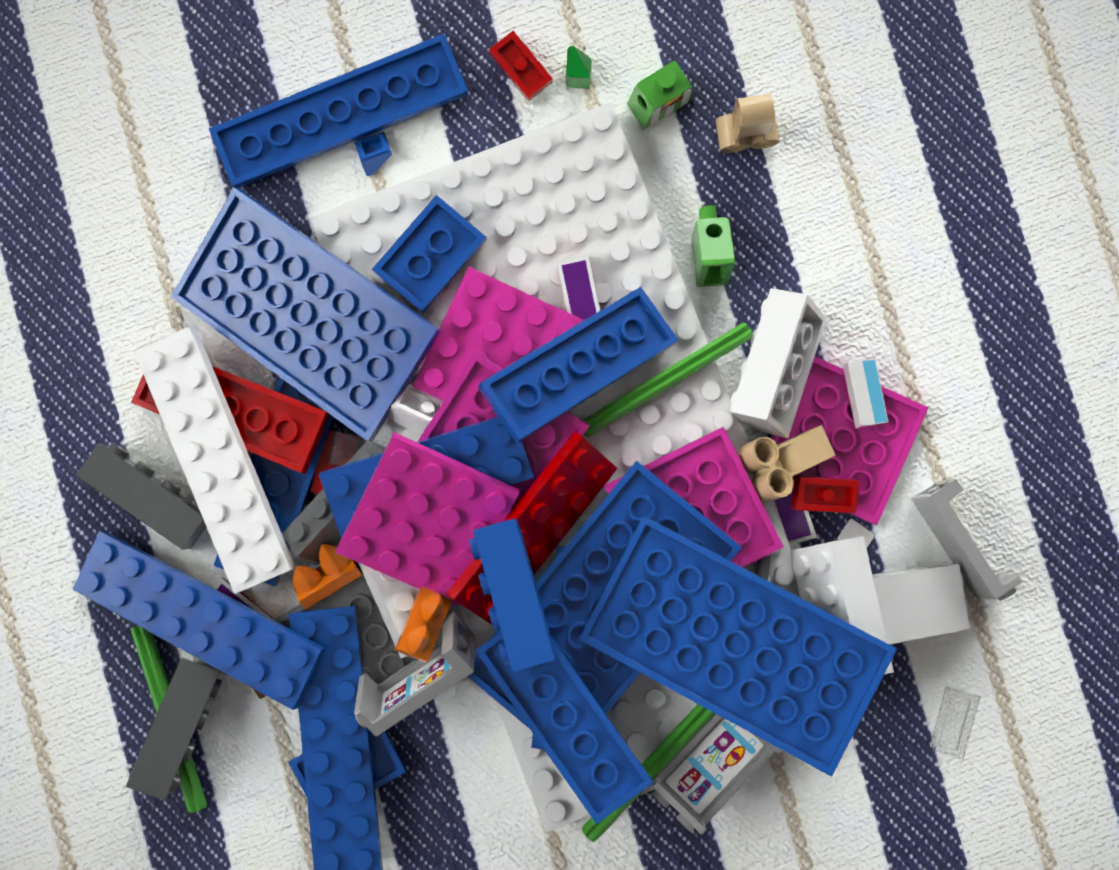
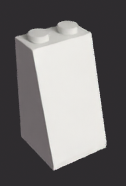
[872,564,970,645]

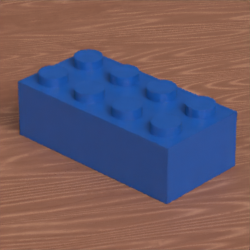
[469,518,556,672]

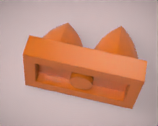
[292,544,362,610]
[394,586,453,663]

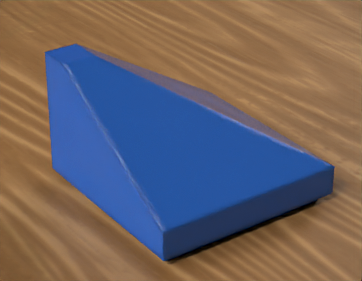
[355,132,392,176]

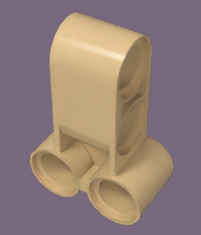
[716,94,780,153]
[737,425,835,503]

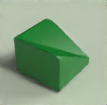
[566,46,592,89]

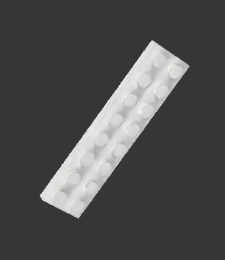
[134,326,295,594]

